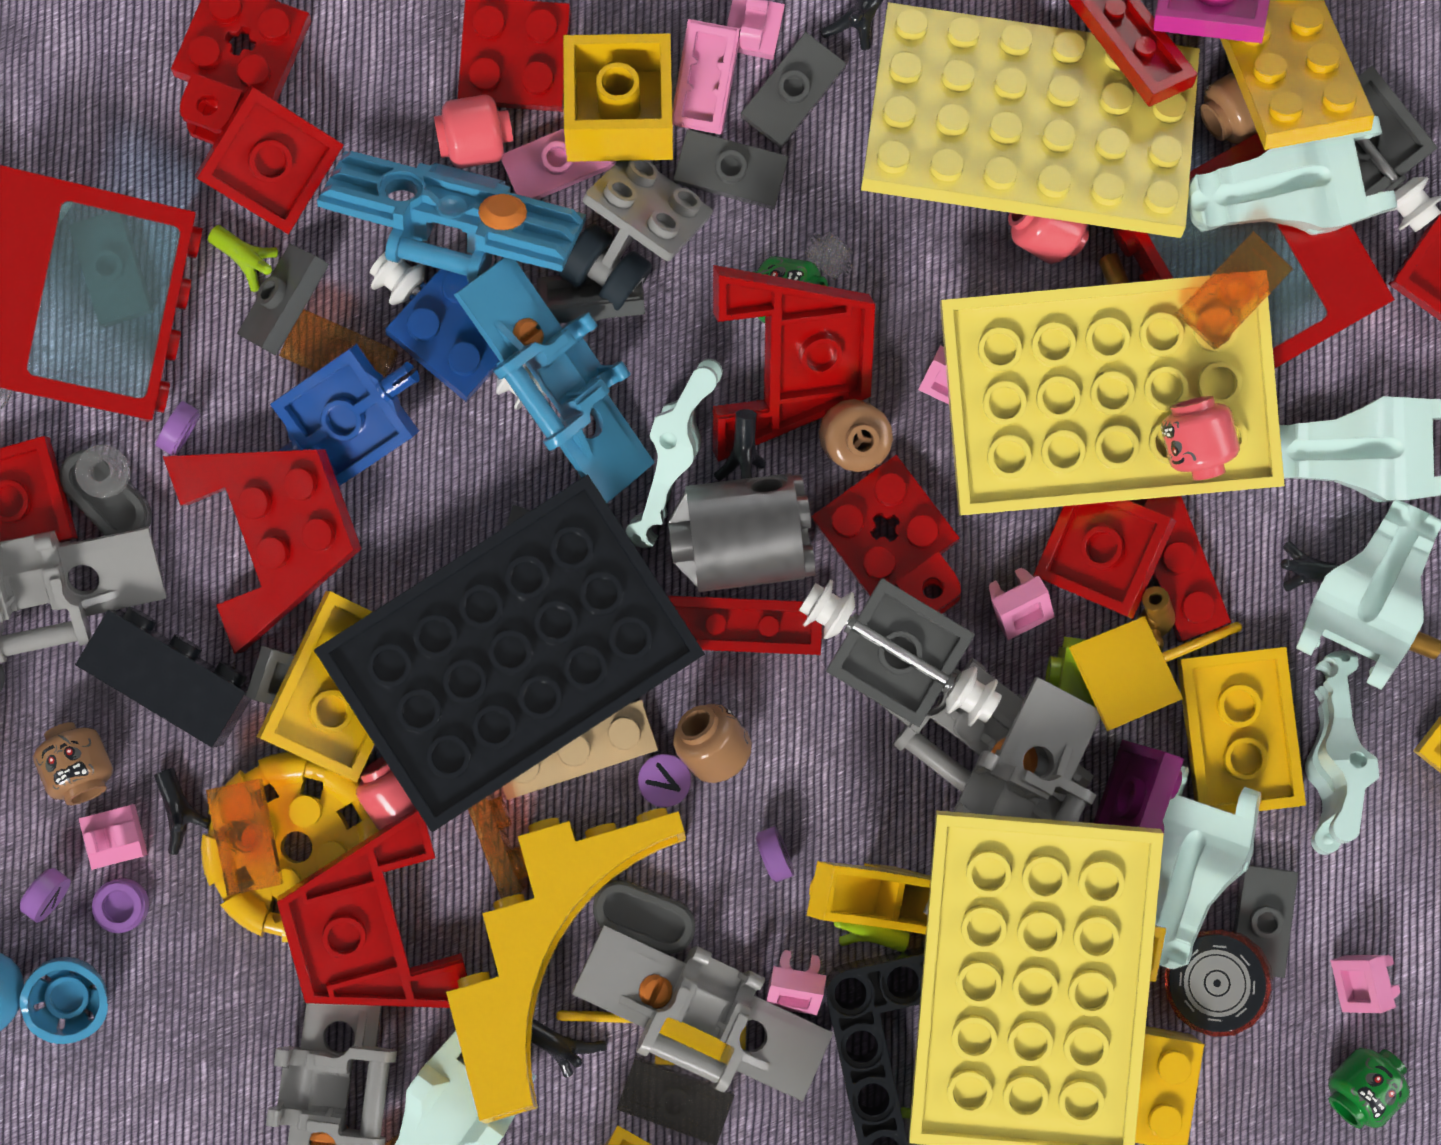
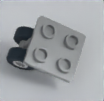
[559,160,713,310]

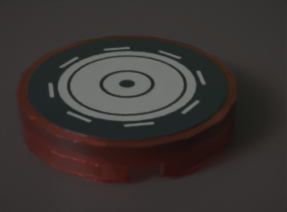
[1164,929,1273,1037]

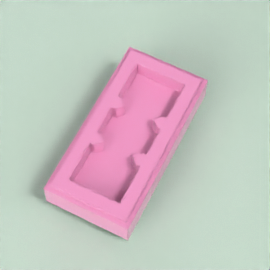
[672,19,741,134]
[501,128,617,200]

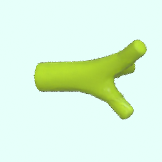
[207,225,278,292]
[833,922,910,953]

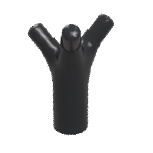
[820,0,884,51]
[714,409,766,481]
[1281,541,1342,592]
[154,768,211,855]
[531,1018,607,1078]

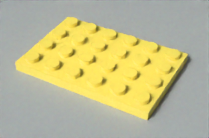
[861,2,1200,238]
[940,270,1285,516]
[909,810,1164,1145]

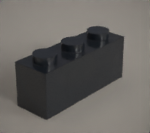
[75,606,251,748]

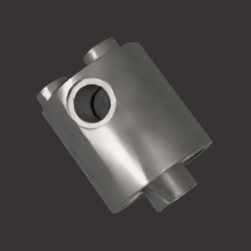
[668,473,816,592]

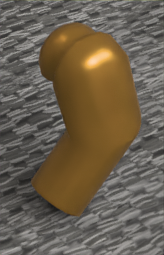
[1137,586,1175,650]

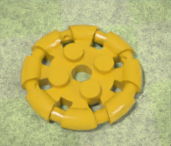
[201,752,379,943]

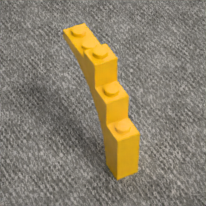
[446,808,686,1124]
[806,861,1166,982]

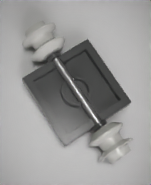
[1355,65,1441,232]
[799,578,1002,727]

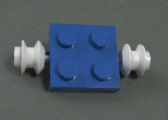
[370,252,546,410]

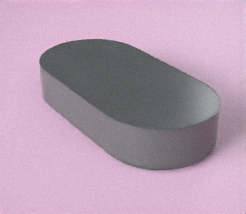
[59,450,152,536]
[593,880,696,954]

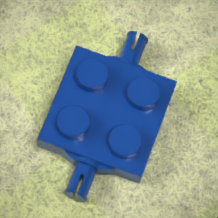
[270,344,420,486]

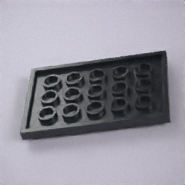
[314,474,705,832]

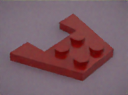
[713,265,875,462]
[163,449,362,654]
[277,808,468,1008]

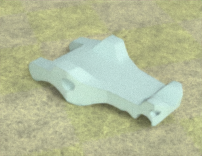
[1188,116,1398,236]
[625,359,723,548]
[1279,396,1441,502]
[1296,500,1441,690]
[1305,650,1379,855]
[1155,766,1261,969]
[395,1030,536,1145]

